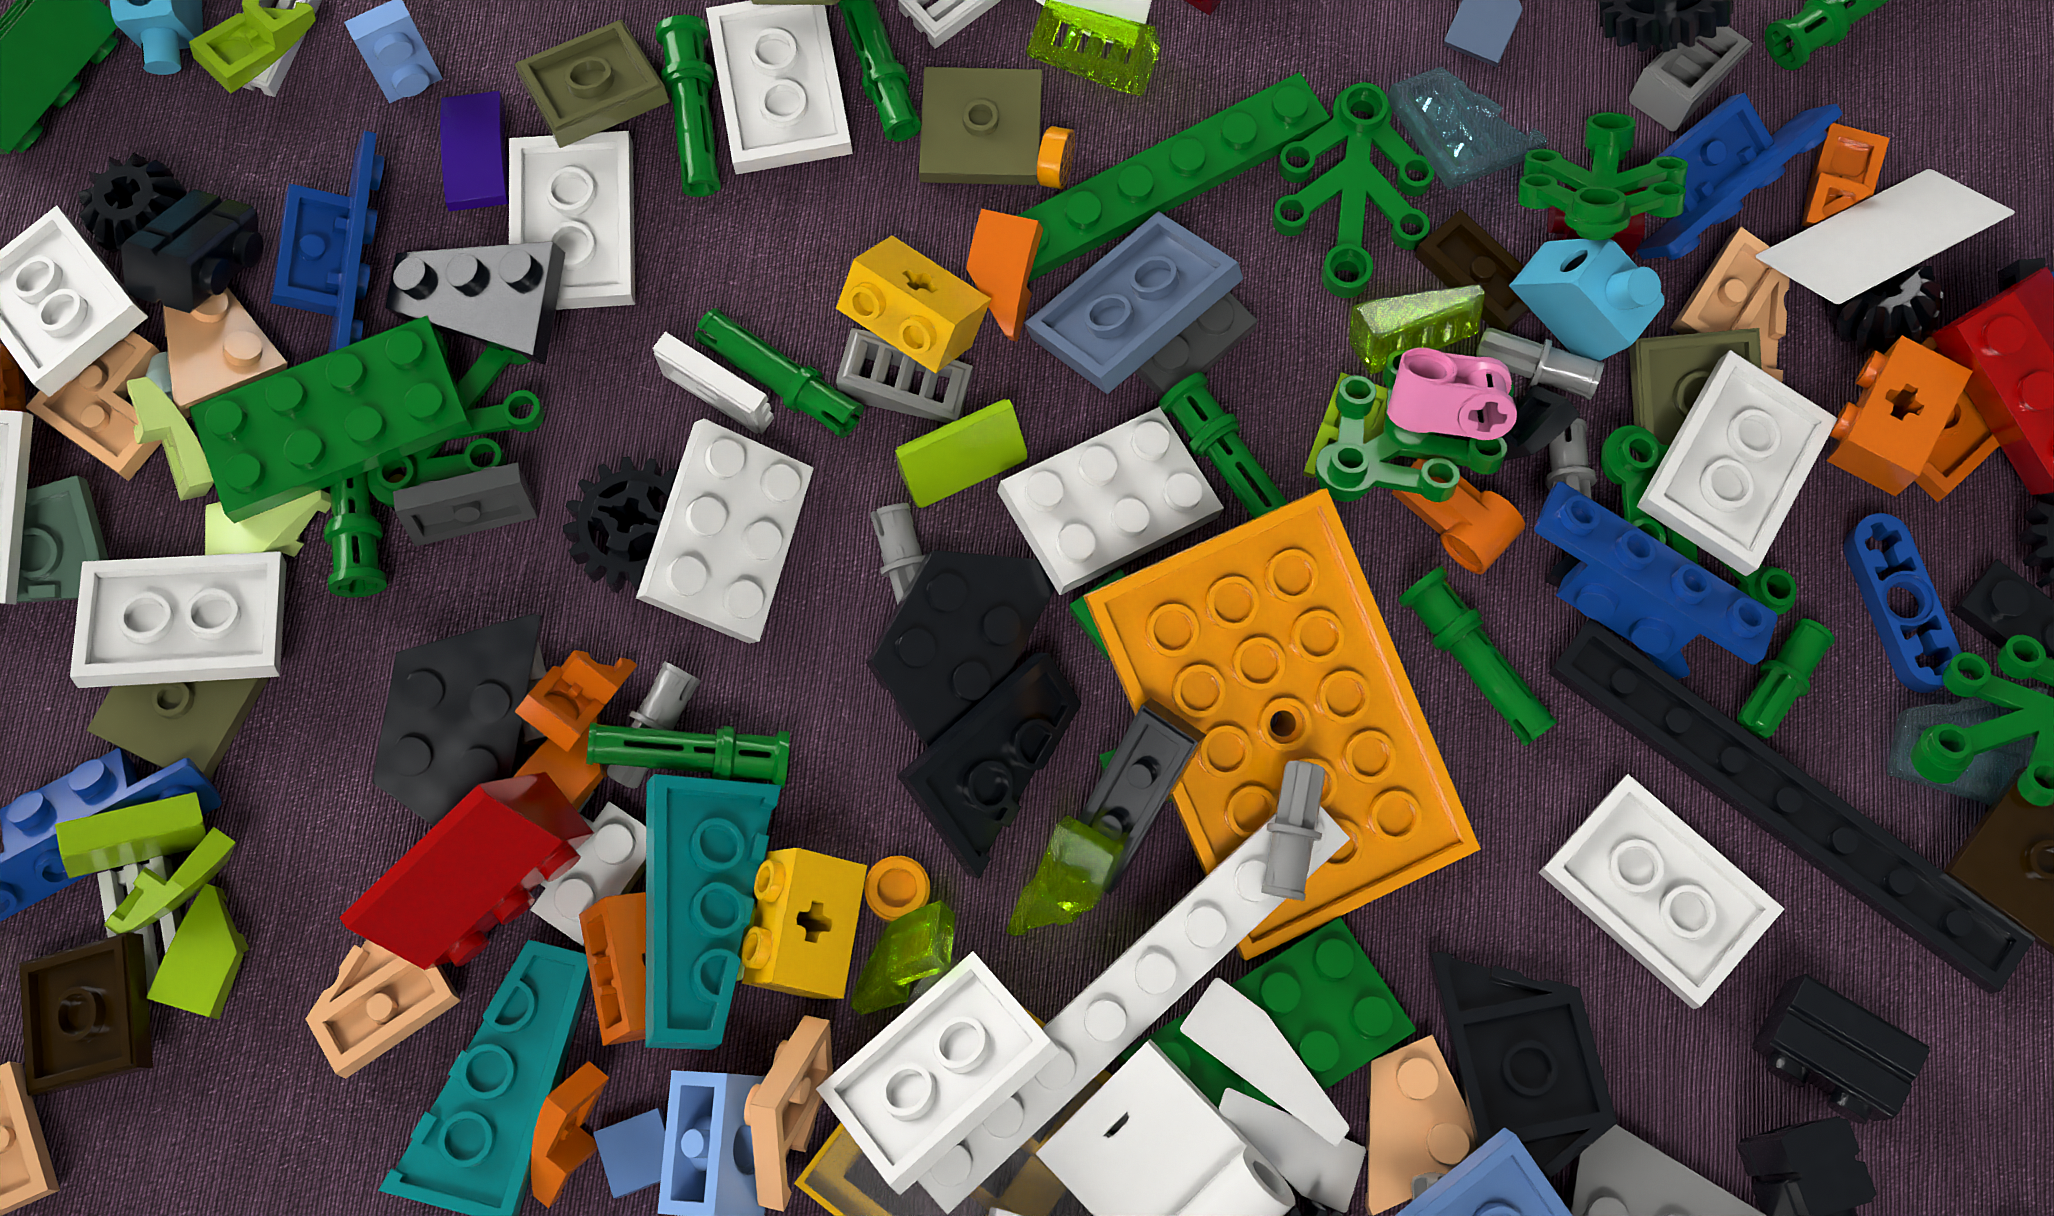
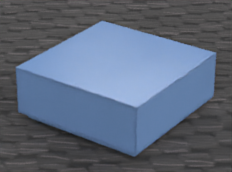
[593,1108,666,1199]

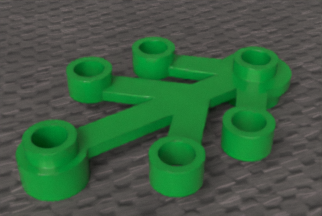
[1272,82,1435,298]
[1518,112,1688,240]
[367,328,545,507]
[1315,350,1514,502]
[1601,425,1797,616]
[1910,635,2054,806]

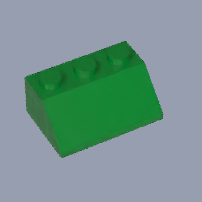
[0,0,119,154]

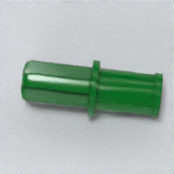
[1737,618,1835,739]

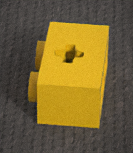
[836,235,991,374]
[741,848,867,999]

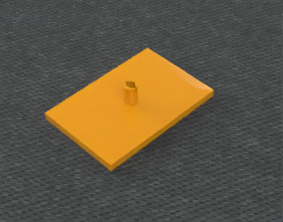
[1083,488,1481,961]

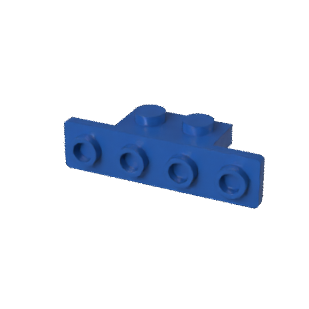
[1636,92,1843,261]
[270,130,384,353]
[1534,482,1778,665]
[0,747,222,922]

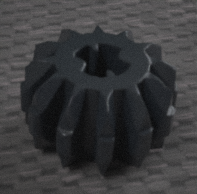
[77,152,187,253]
[1829,266,1943,354]

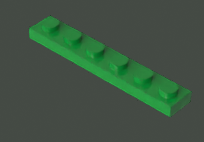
[1017,72,1330,283]

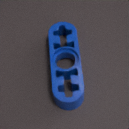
[1843,513,1962,693]

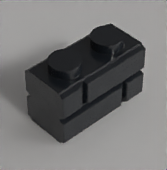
[121,189,263,313]
[1752,973,1930,1124]
[1737,1116,1877,1216]

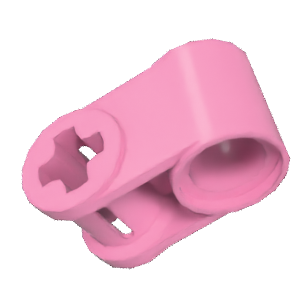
[1387,348,1517,440]

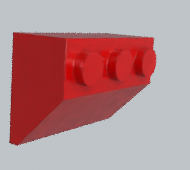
[1931,266,2054,495]
[339,772,594,970]

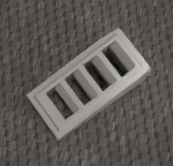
[1629,26,1753,131]
[836,328,973,424]

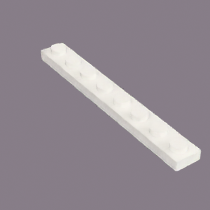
[917,806,1350,1215]

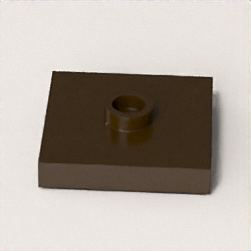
[1943,767,2054,955]
[19,933,153,1096]

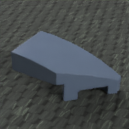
[1443,0,1523,67]

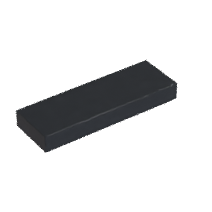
[1056,698,1206,895]

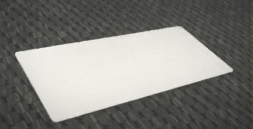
[1755,169,2015,304]

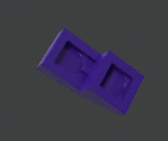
[440,91,509,212]

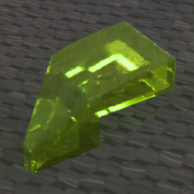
[1006,815,1124,937]
[850,900,956,1015]

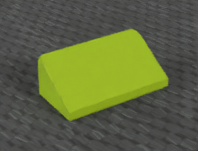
[895,399,1027,508]
[55,792,206,878]

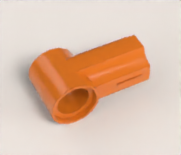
[1392,459,1525,575]

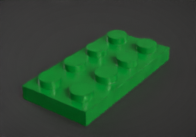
[189,315,473,524]
[1116,917,1416,1114]

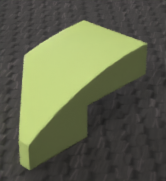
[127,377,214,501]
[205,490,331,557]

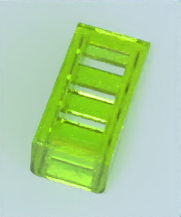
[1026,0,1161,97]
[1349,285,1485,375]

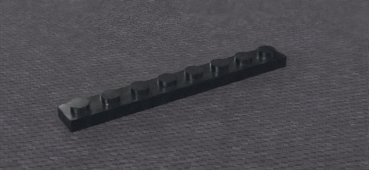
[1548,618,2036,994]

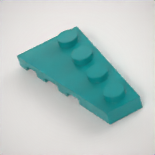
[645,774,781,1050]
[378,939,591,1216]

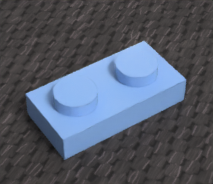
[344,0,443,103]

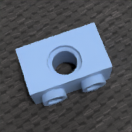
[658,1070,766,1216]

